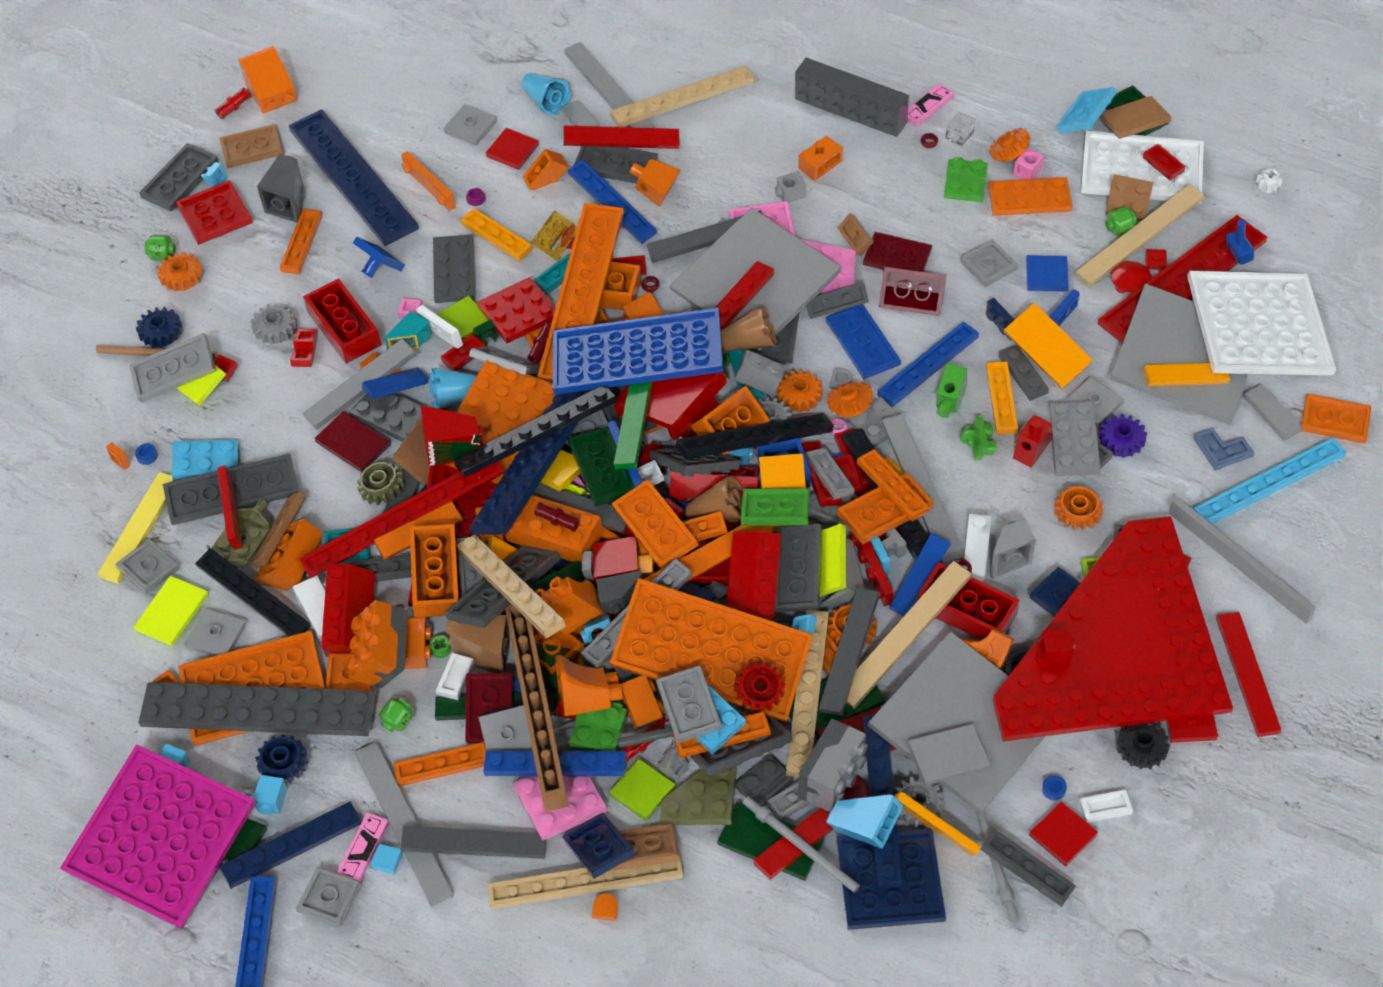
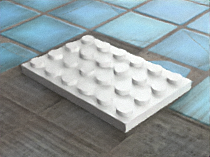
[1081,131,1204,204]

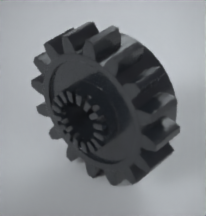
[1116,722,1170,769]

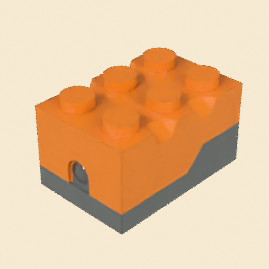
[348,600,408,688]

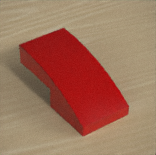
[290,329,317,367]

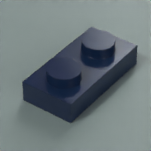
[986,298,1015,341]

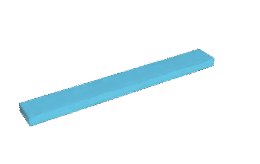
[1192,437,1346,524]

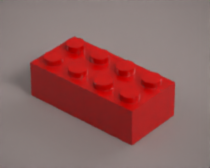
[303,278,382,364]
[917,562,1020,640]

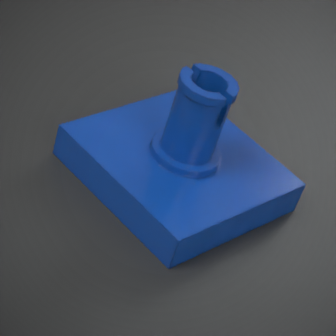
[353,236,405,278]

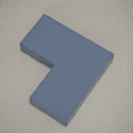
[1193,428,1254,471]

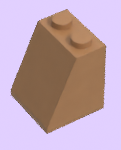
[446,615,511,673]

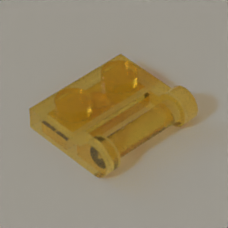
[531,210,577,262]

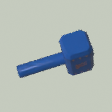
[1226,220,1254,265]

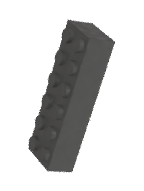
[795,57,909,137]

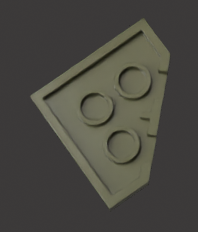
[660,766,737,825]

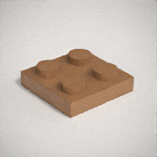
[1105,174,1153,221]

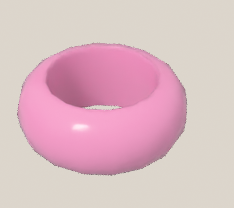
[830,418,848,435]

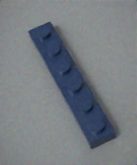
[219,801,361,889]

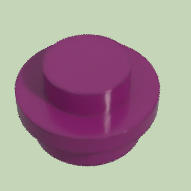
[466,188,486,206]

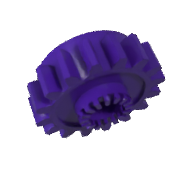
[1098,414,1147,458]

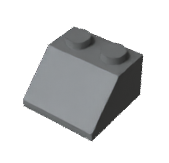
[734,350,785,396]
[990,519,1036,579]

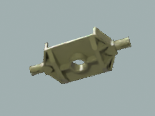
[206,498,271,567]

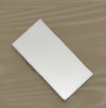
[436,653,474,700]
[1079,789,1133,823]

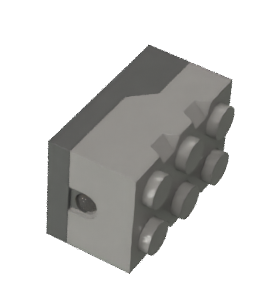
[798,719,868,812]

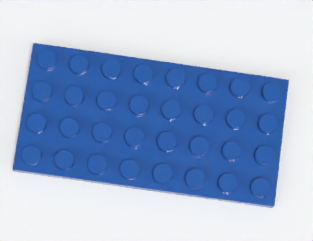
[553,308,724,395]

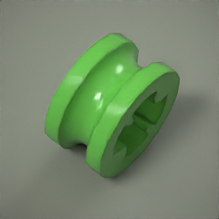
[430,635,451,658]

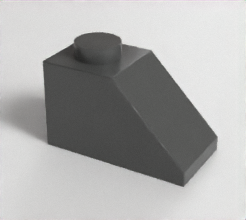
[596,571,643,614]

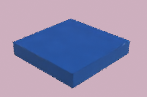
[1026,255,1069,292]

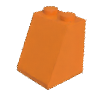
[239,46,297,114]

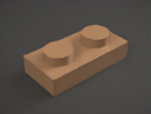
[837,214,874,256]

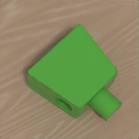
[936,363,968,418]

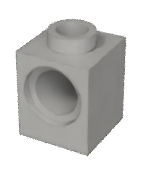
[775,171,806,203]

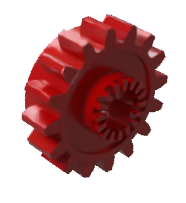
[734,661,786,712]

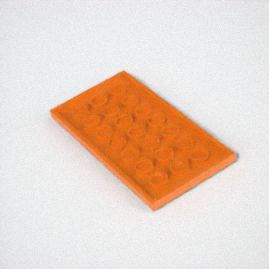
[609,578,813,722]

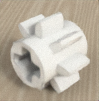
[1256,168,1282,193]

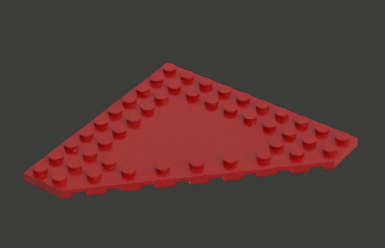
[992,516,1233,742]

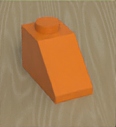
[523,149,569,191]

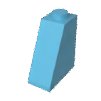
[826,795,904,849]

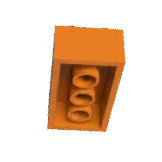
[505,495,604,565]
[410,524,459,618]

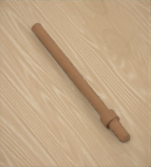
[96,345,217,360]

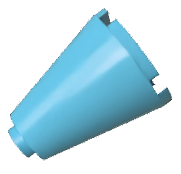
[521,73,571,115]
[430,368,477,409]

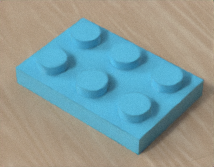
[1056,87,1117,133]
[172,440,238,481]
[664,684,746,754]

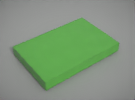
[741,489,810,526]

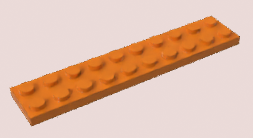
[537,203,624,383]

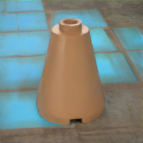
[721,306,777,352]
[685,476,743,521]

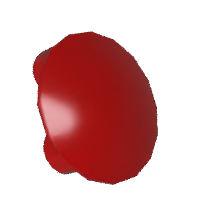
[1111,261,1152,293]

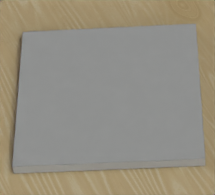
[669,208,842,352]
[1110,284,1248,425]
[867,632,1046,814]

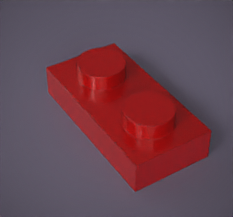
[1143,144,1186,180]
[441,334,486,371]

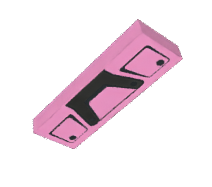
[907,83,954,127]
[337,813,389,882]

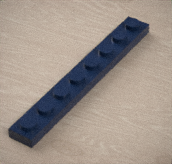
[863,714,903,889]

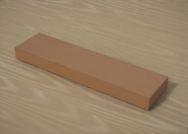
[250,492,305,569]

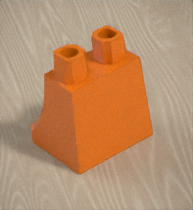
[535,576,601,636]
[555,655,622,716]

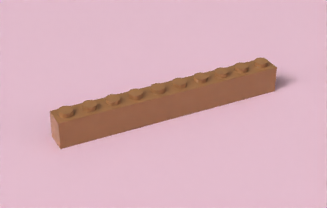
[505,604,569,812]

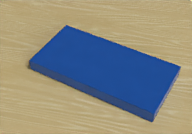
[826,304,901,379]

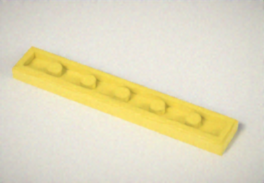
[98,472,177,584]

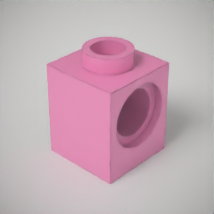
[1013,148,1044,179]

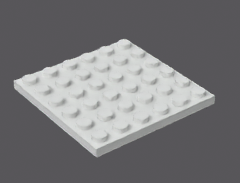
[1187,271,1336,375]

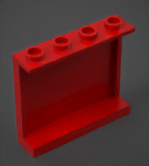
[613,372,727,440]

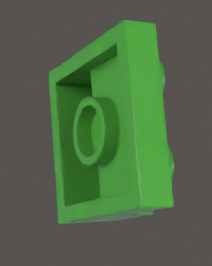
[944,157,988,202]
[569,702,627,751]

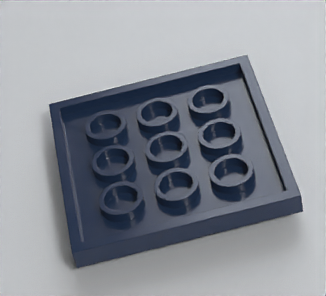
[836,829,946,930]

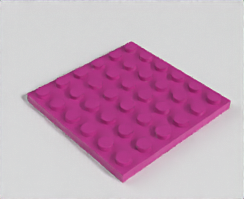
[60,744,257,930]

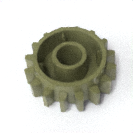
[357,461,405,505]

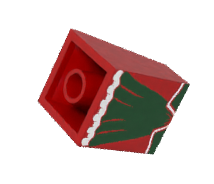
[420,406,484,467]

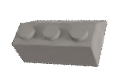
[816,538,865,611]

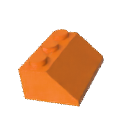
[691,386,770,455]
[254,519,323,591]

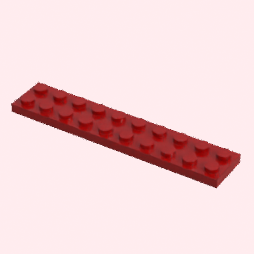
[1098,215,1268,344]

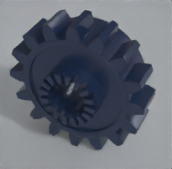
[136,307,182,348]
[255,734,309,783]

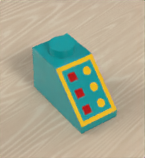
[384,311,432,350]

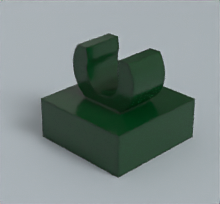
[473,319,497,346]

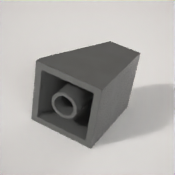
[257,154,304,222]

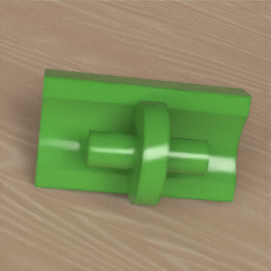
[960,416,997,460]

